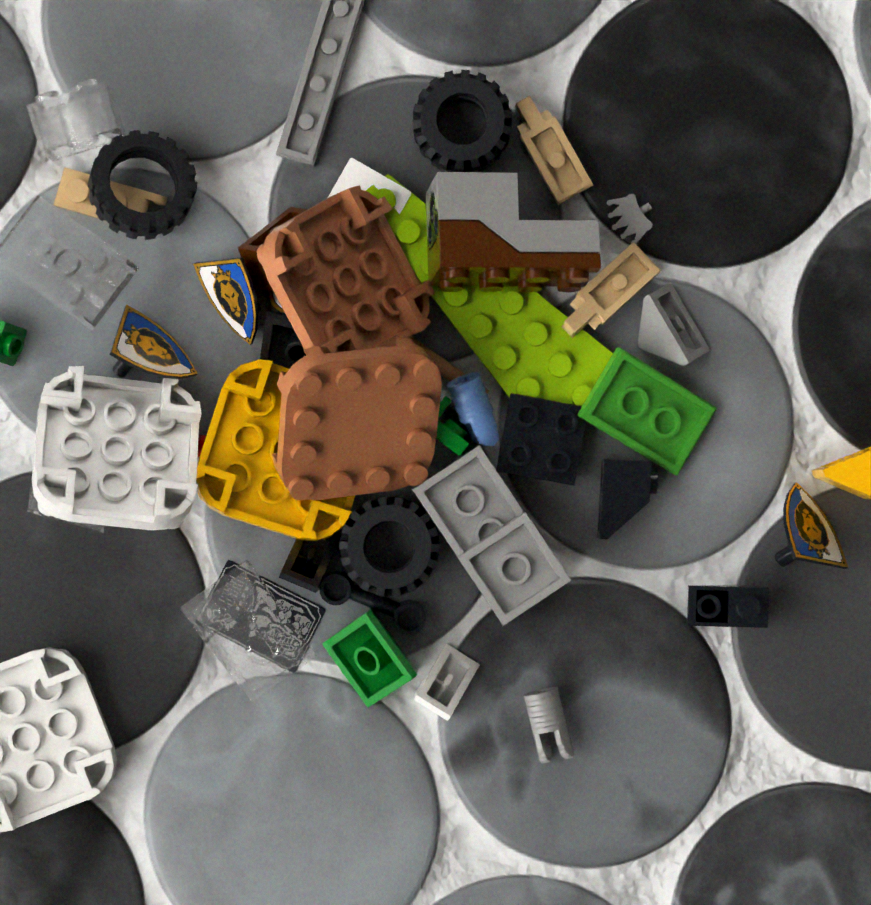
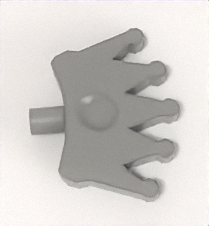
[607,194,653,245]

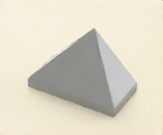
[637,282,710,366]

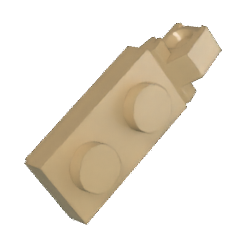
[515,96,593,205]
[561,242,661,338]

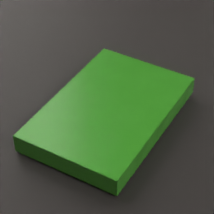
[577,347,717,476]

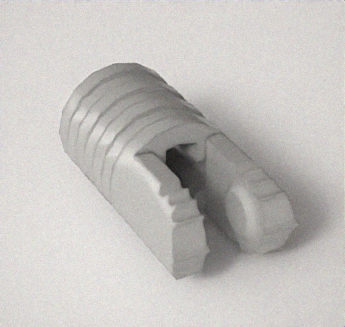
[523,687,574,764]

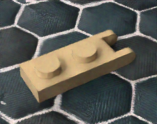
[53,167,168,222]

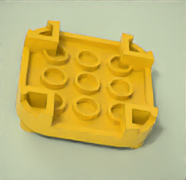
[196,359,355,541]

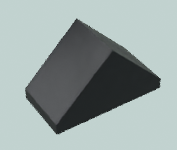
[279,532,342,593]

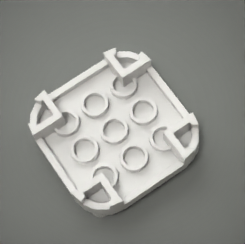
[32,366,202,530]
[0,647,117,833]

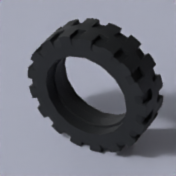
[88,130,197,240]

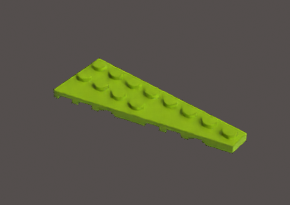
[366,174,613,406]

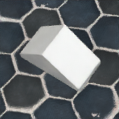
[414,644,480,721]

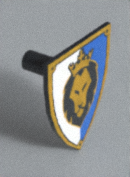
[193,257,261,345]
[109,304,198,379]
[775,482,848,569]

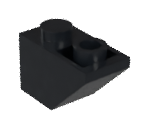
[687,585,769,628]

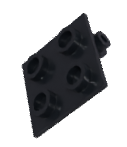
[496,393,586,486]

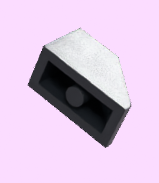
[597,459,658,539]

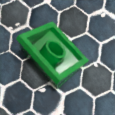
[322,608,418,708]

